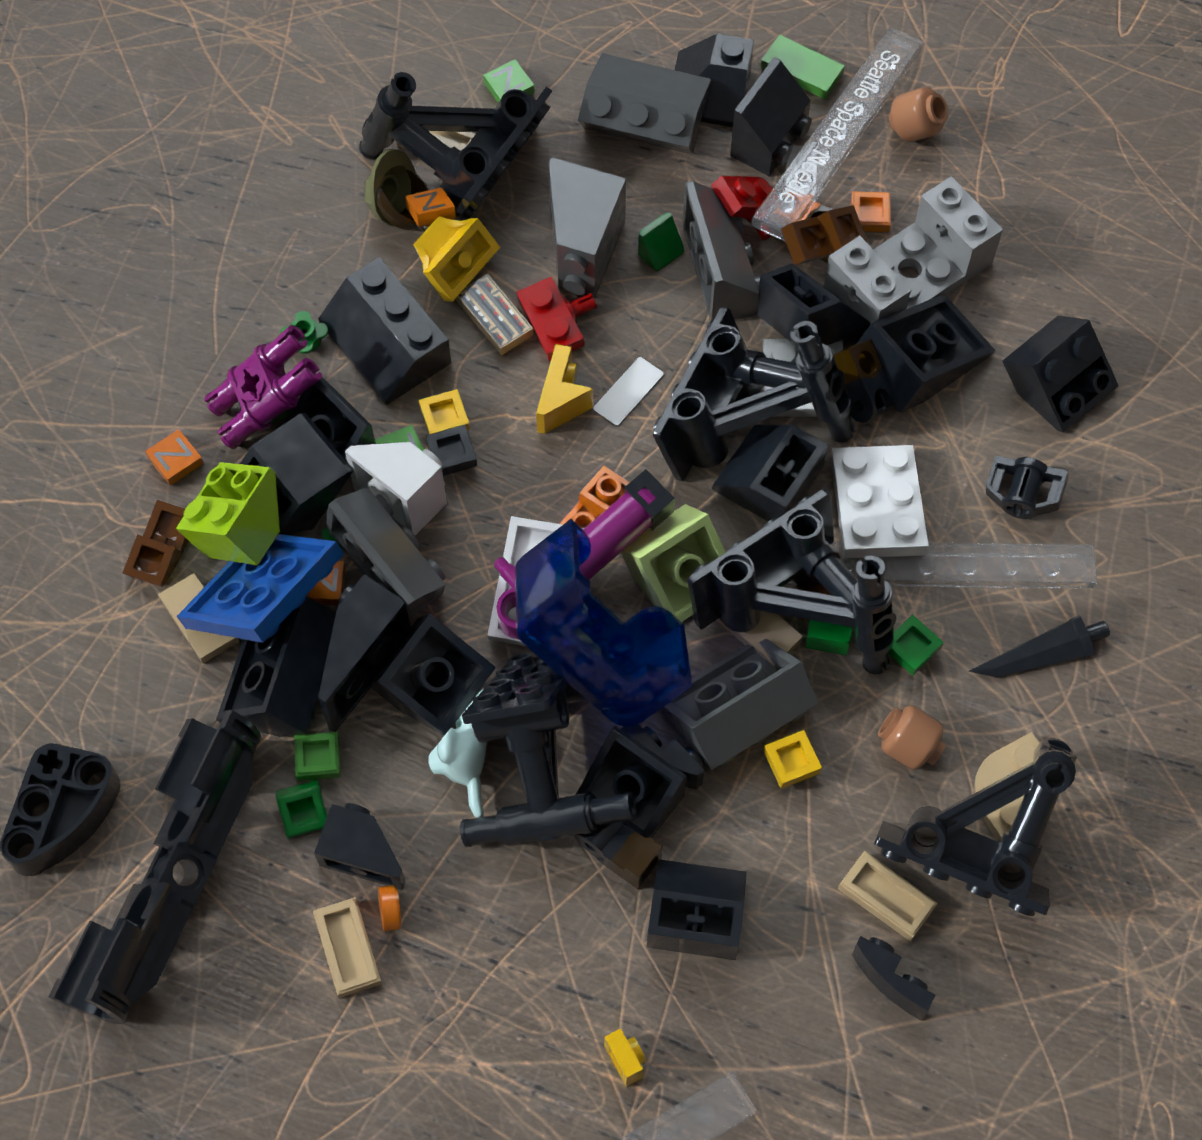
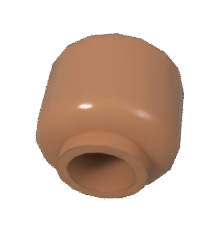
[889,87,948,142]
[878,705,946,770]

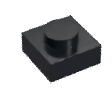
[426,424,477,476]

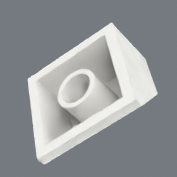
[345,442,447,535]

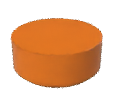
[378,885,402,932]

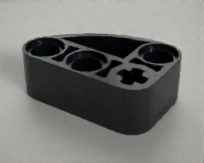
[0,743,121,876]

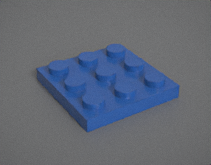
[177,534,344,643]

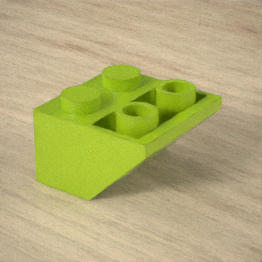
[176,462,280,565]

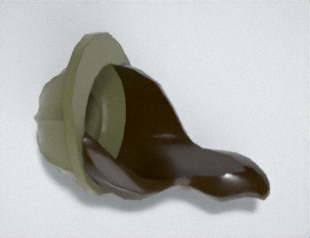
[364,149,430,232]

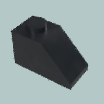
[314,803,405,890]

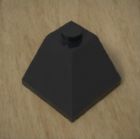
[674,34,754,127]

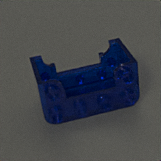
[515,519,693,727]

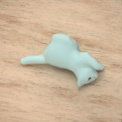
[428,689,487,818]

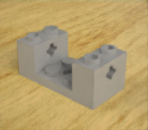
[824,176,1003,334]

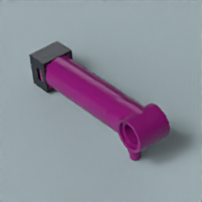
[494,469,675,640]

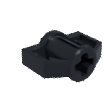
[986,455,1068,519]

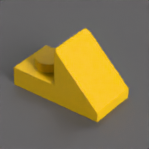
[536,344,594,434]

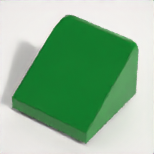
[638,212,684,271]
[805,620,852,656]
[276,779,327,838]

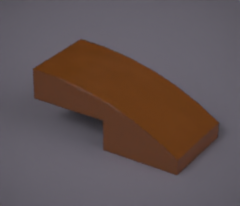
[781,205,868,265]
[122,500,189,588]

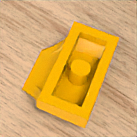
[413,216,500,302]

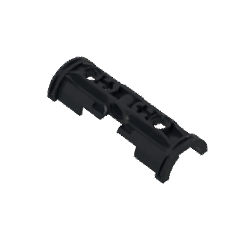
[48,710,262,1024]

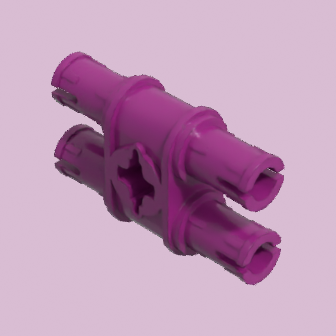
[204,325,322,449]

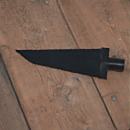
[969,615,1110,678]

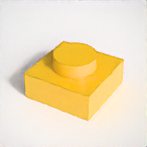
[419,389,470,435]
[763,730,822,789]
[604,1028,646,1087]

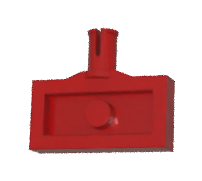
[711,175,779,240]
[516,276,597,362]

